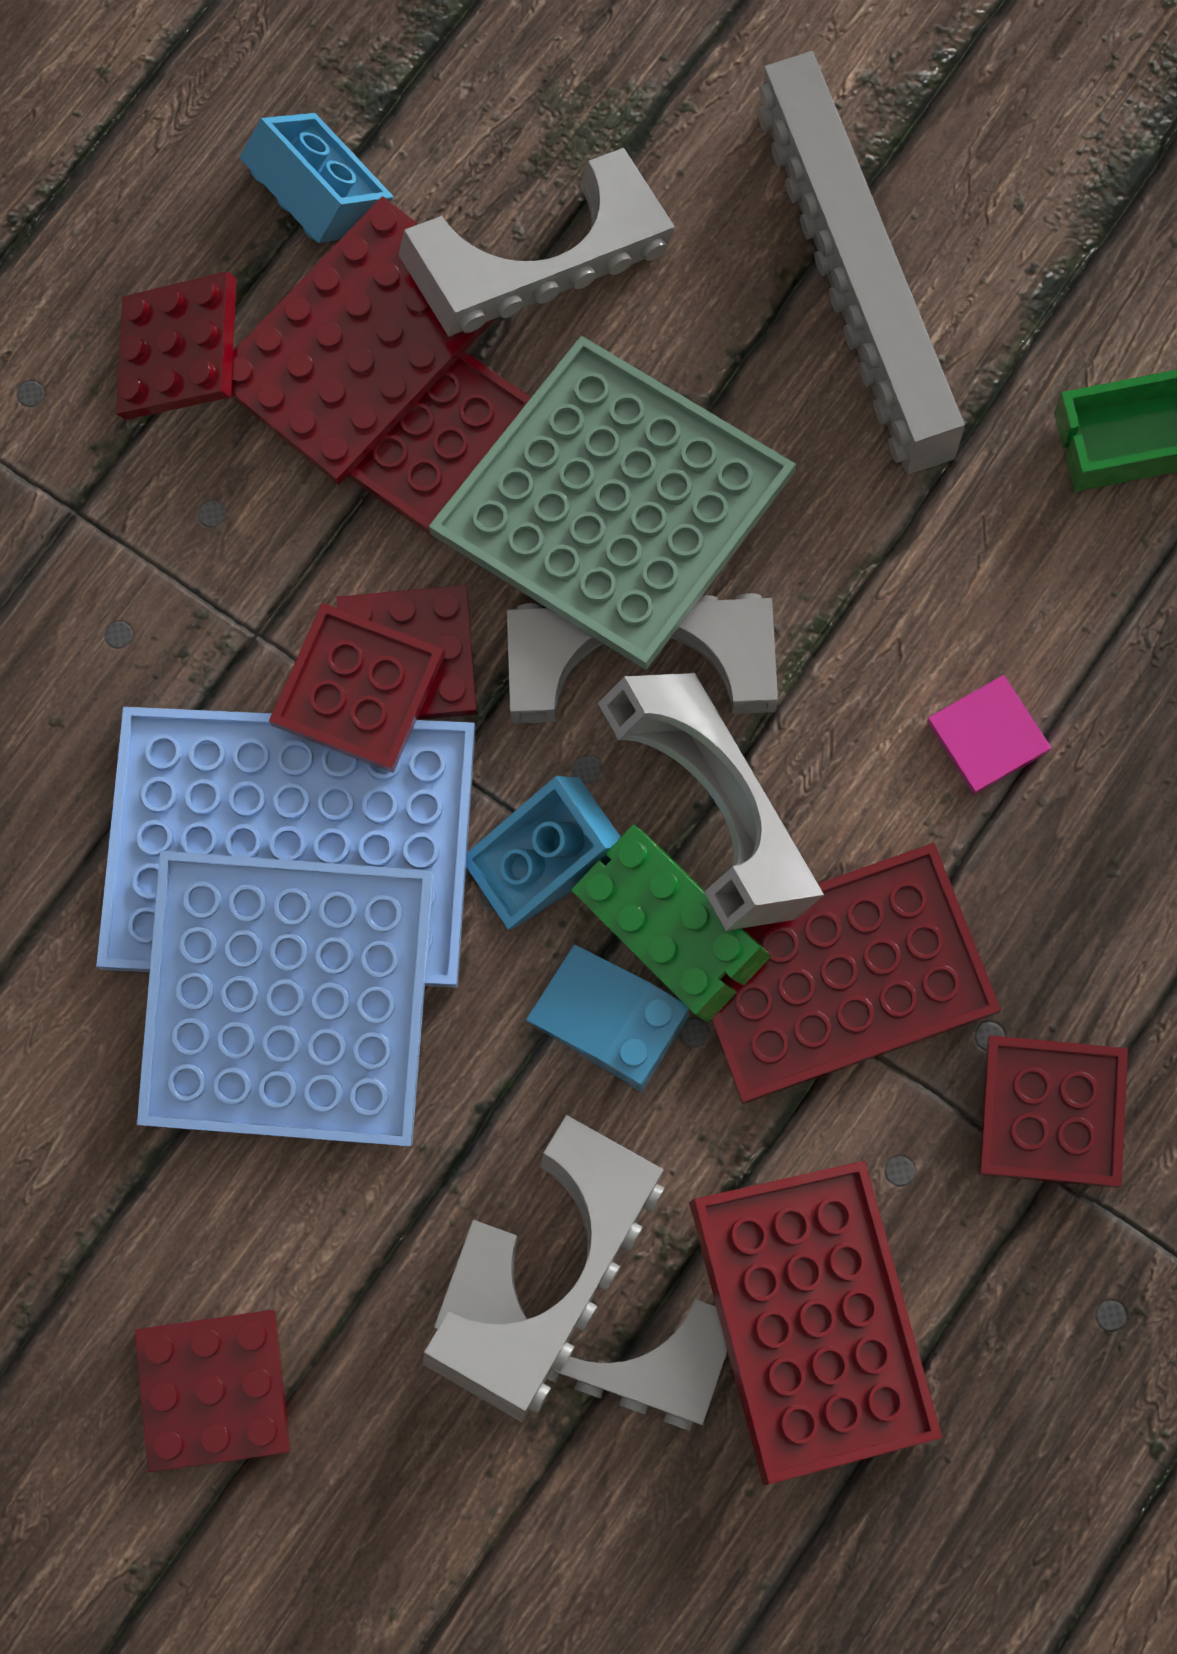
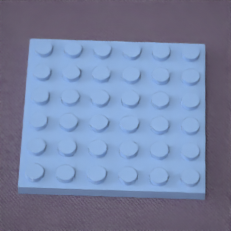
[137,851,434,1146]

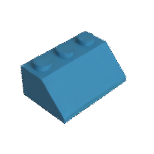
[239,113,394,243]

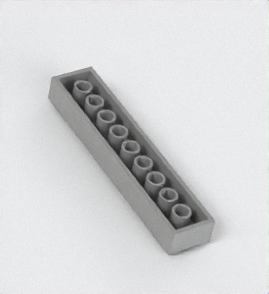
[757,51,965,475]

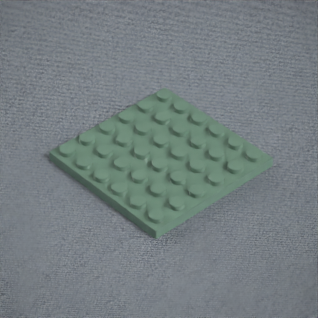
[429,336,796,670]

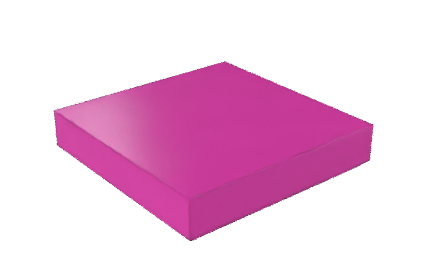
[927,675,1051,795]

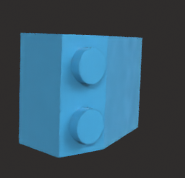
[466,776,621,930]
[526,944,690,1093]

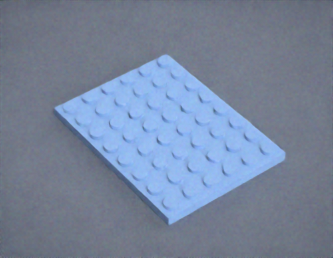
[96,707,476,988]

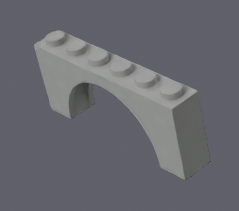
[398,148,675,337]
[507,593,778,724]
[598,673,824,931]
[422,1115,665,1422]
[434,1220,728,1431]

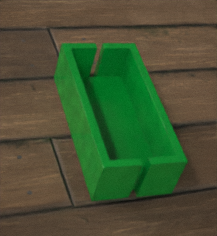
[1054,370,1177,492]
[571,824,771,1022]

